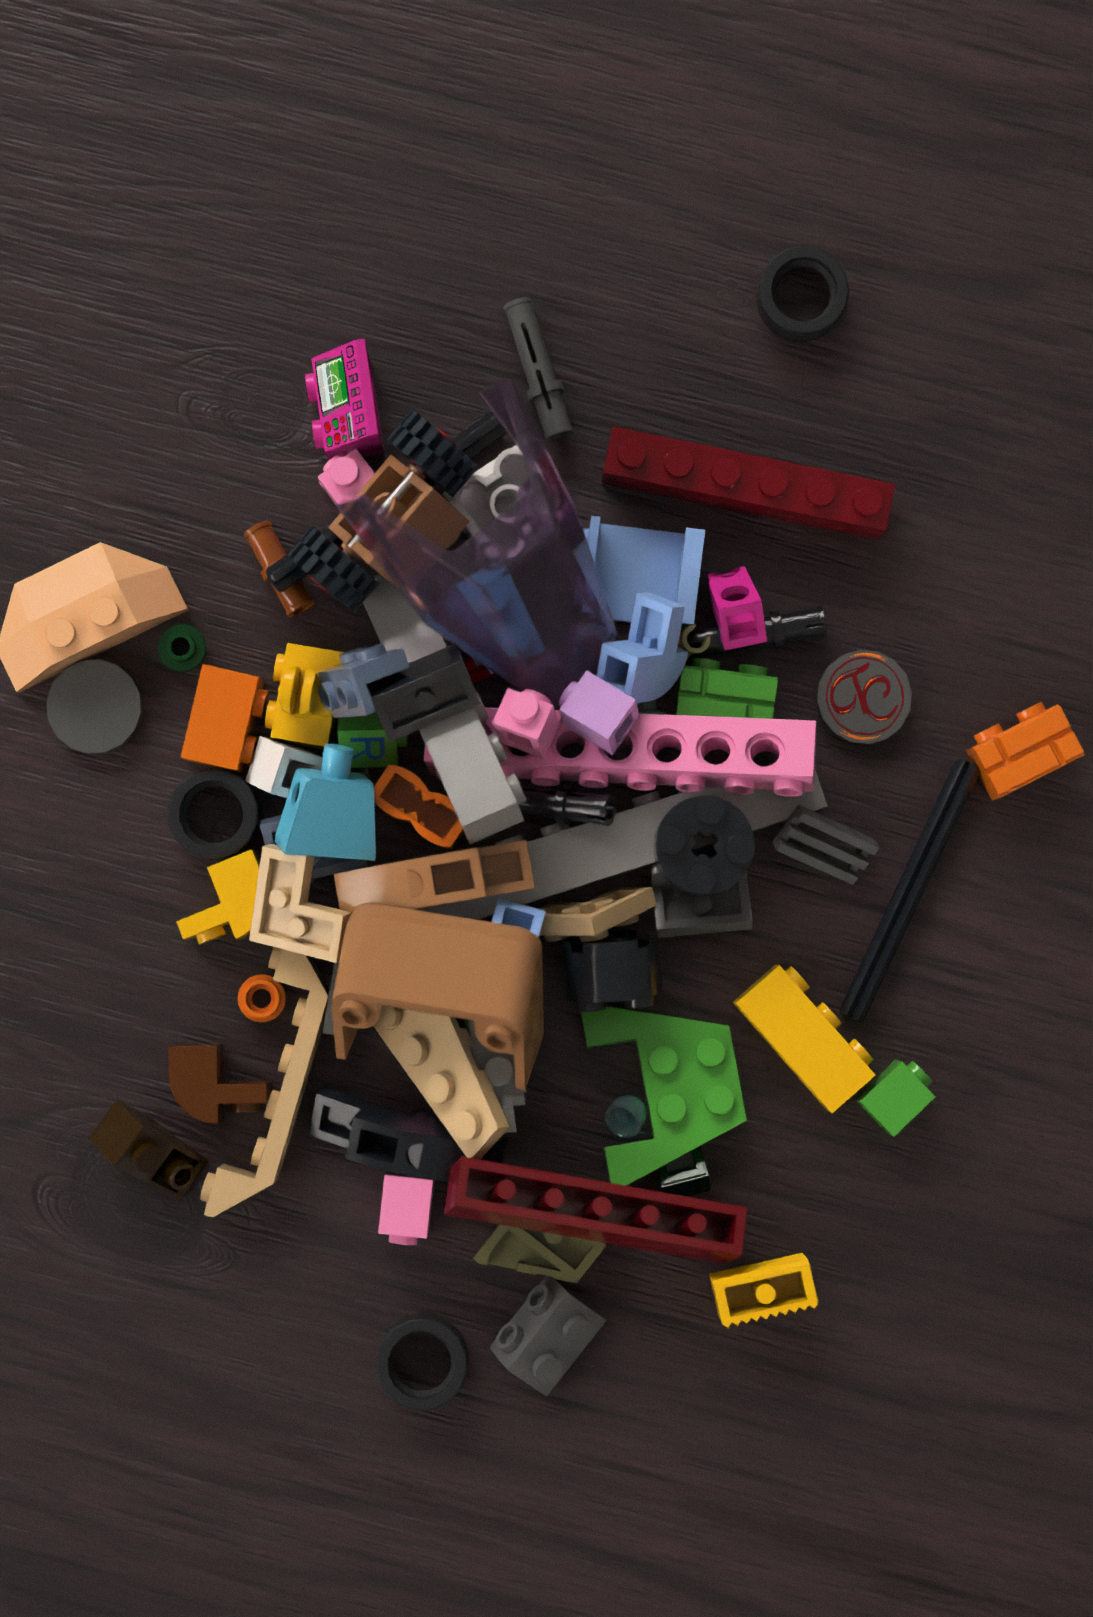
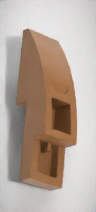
[334,840,535,912]

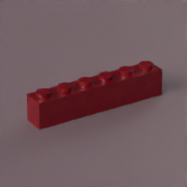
[602,426,895,540]
[444,1156,747,1264]

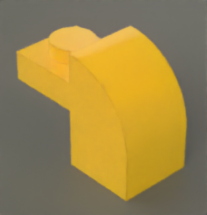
[176,849,261,945]

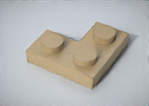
[249,844,352,963]
[537,887,656,942]

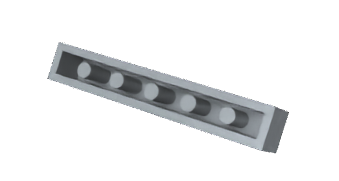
[363,574,526,844]

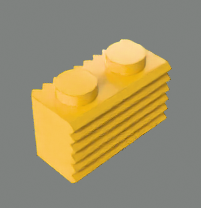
[709,1253,818,1328]

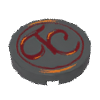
[816,650,912,745]

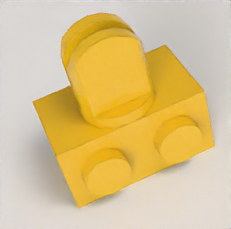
[265,643,344,749]

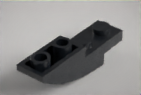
[309,1086,508,1182]

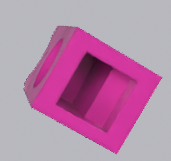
[706,566,767,651]

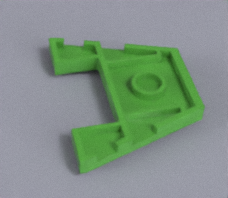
[580,1006,747,1186]

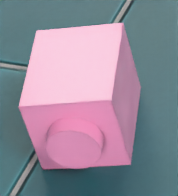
[378,1171,434,1245]

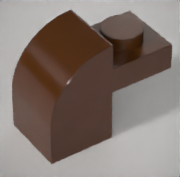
[168,1044,271,1124]

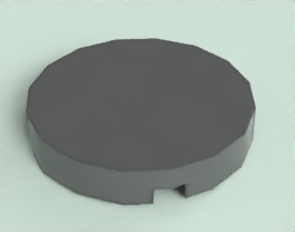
[46,659,144,755]

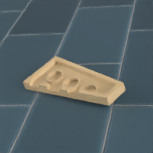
[373,1005,510,1159]

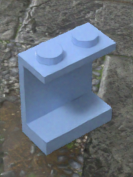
[571,516,705,630]

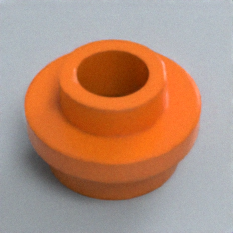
[238,974,286,1022]

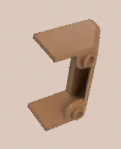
[331,903,544,1090]

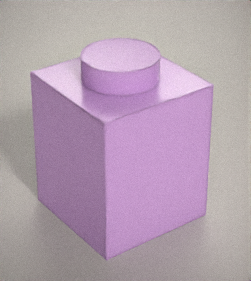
[559,670,639,755]

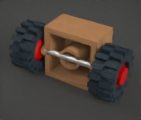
[287,409,479,612]

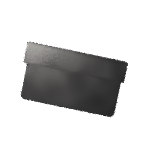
[366,644,481,742]

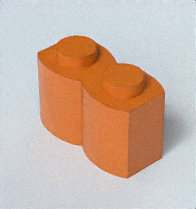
[374,765,464,849]

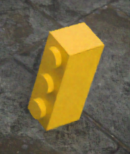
[732,965,875,1113]

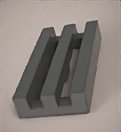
[772,804,880,885]

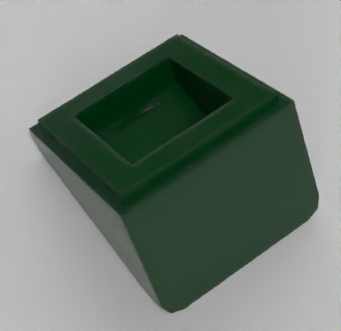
[657,1146,711,1197]

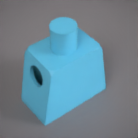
[275,744,376,861]

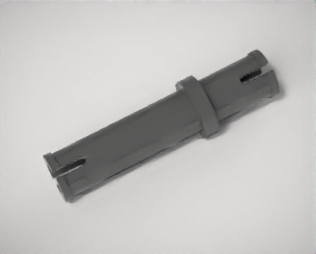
[503,297,574,442]

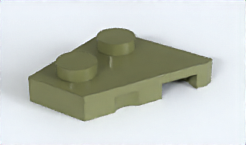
[473,1225,607,1283]

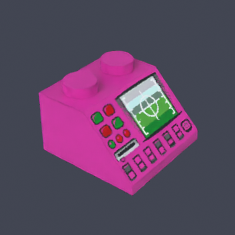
[305,339,385,461]

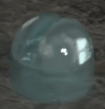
[605,1094,647,1138]

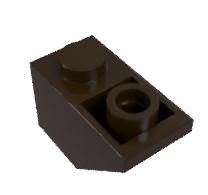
[88,1100,209,1200]

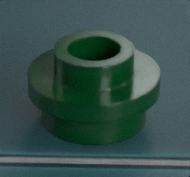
[158,624,206,672]

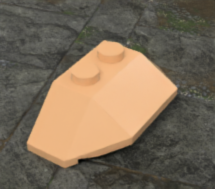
[0,542,189,693]

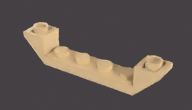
[200,947,330,1217]

